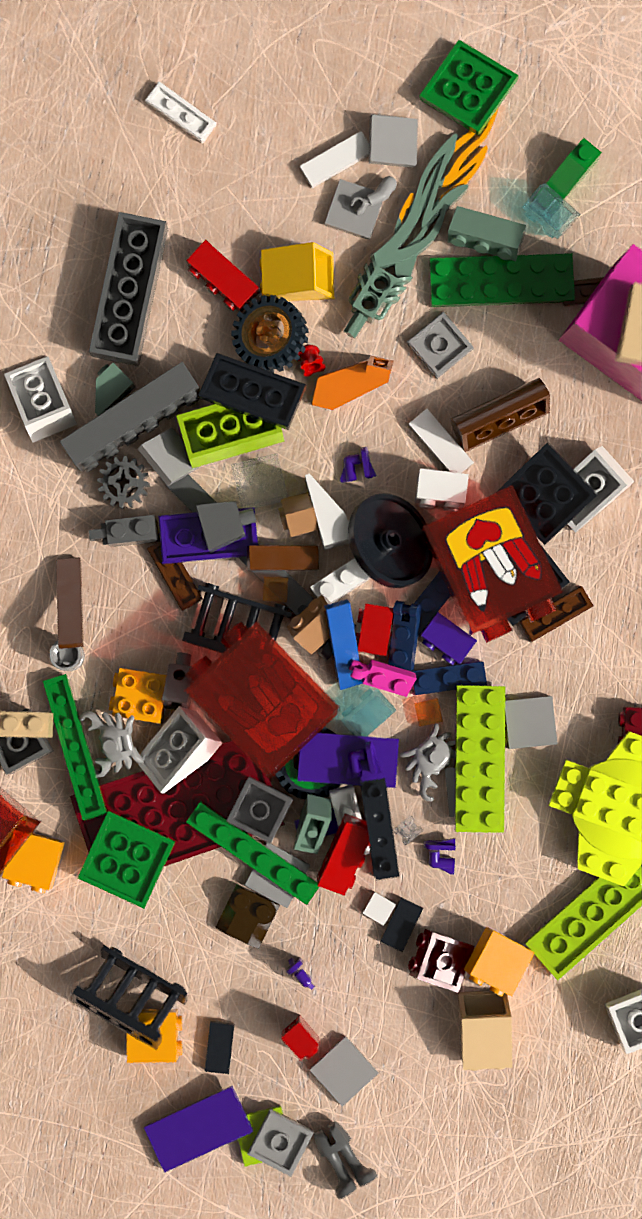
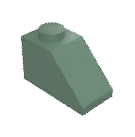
[95,362,135,416]
[294,794,331,854]

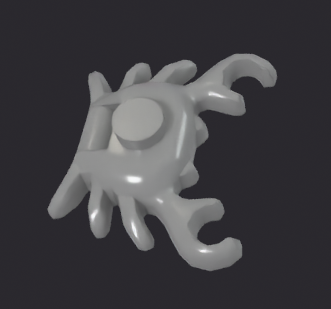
[79,711,144,778]
[400,724,455,801]

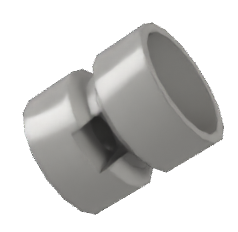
[49,641,85,671]

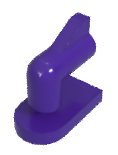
[340,447,377,483]
[346,742,383,779]
[423,838,456,874]
[286,957,315,990]

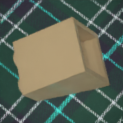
[458,991,512,1071]

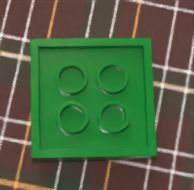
[419,39,518,136]
[78,811,176,909]

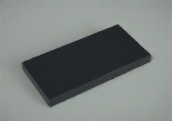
[198,353,307,430]

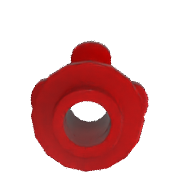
[298,344,326,377]

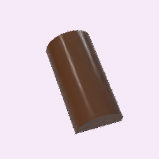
[451,378,550,452]

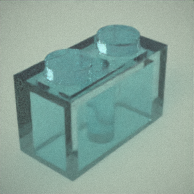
[522,183,581,239]
[341,688,396,737]

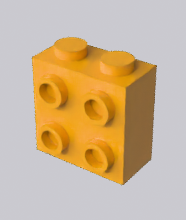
[109,668,167,724]
[2,829,65,893]
[464,926,534,996]
[127,1009,183,1063]

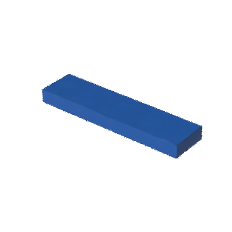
[324,599,363,690]

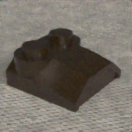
[215,884,280,949]

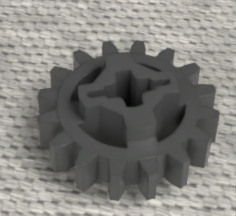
[97,456,150,509]

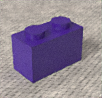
[420,612,477,666]

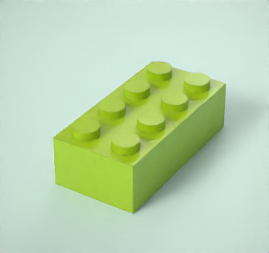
[176,404,285,468]

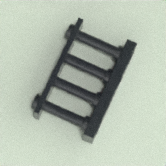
[182,583,292,665]
[361,778,400,881]
[72,945,188,1050]

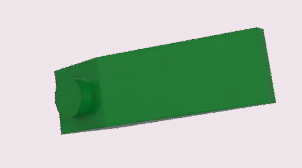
[535,137,602,214]

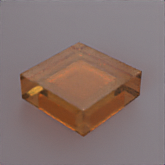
[263,577,288,603]
[414,698,443,727]

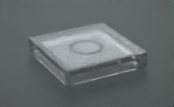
[231,453,288,508]

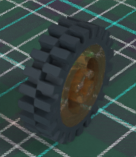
[231,295,309,373]

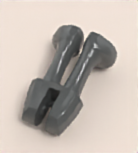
[314,1121,378,1199]

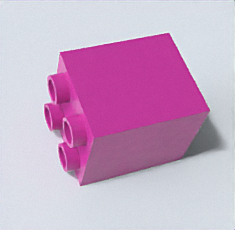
[559,244,642,401]

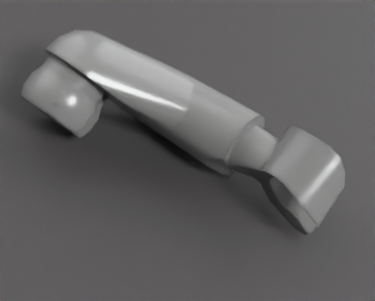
[351,176,397,215]

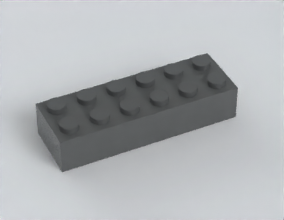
[89,212,168,367]
[60,362,200,472]

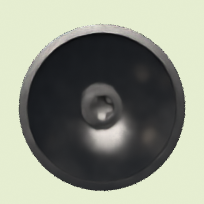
[348,493,433,588]

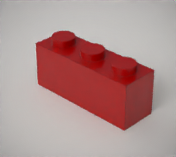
[186,240,260,312]
[316,813,370,896]

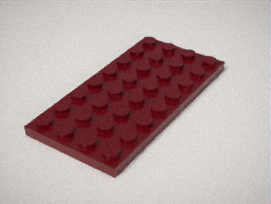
[70,735,285,867]

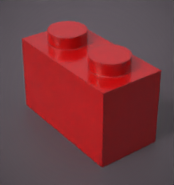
[355,603,393,657]
[281,1015,319,1061]

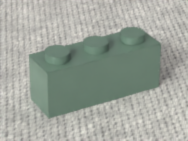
[447,206,526,261]

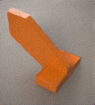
[312,355,394,410]

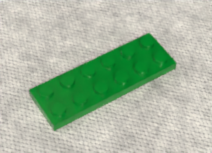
[429,253,575,307]

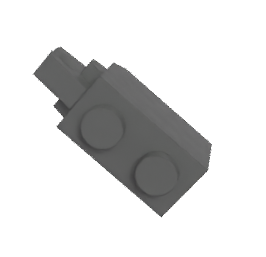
[89,515,159,547]

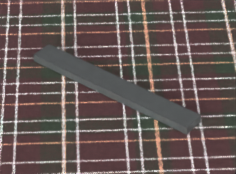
[166,474,314,616]

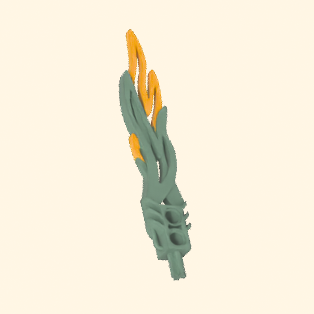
[343,107,499,339]

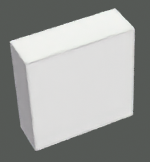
[363,892,396,926]

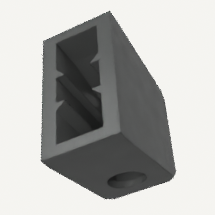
[196,501,257,553]
[162,652,195,710]

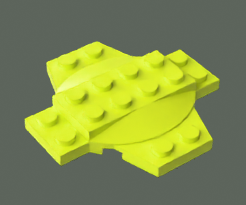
[548,731,642,886]

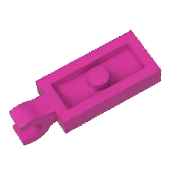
[349,660,417,697]

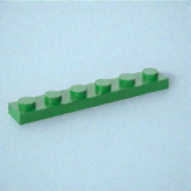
[43,674,107,820]
[186,801,319,905]

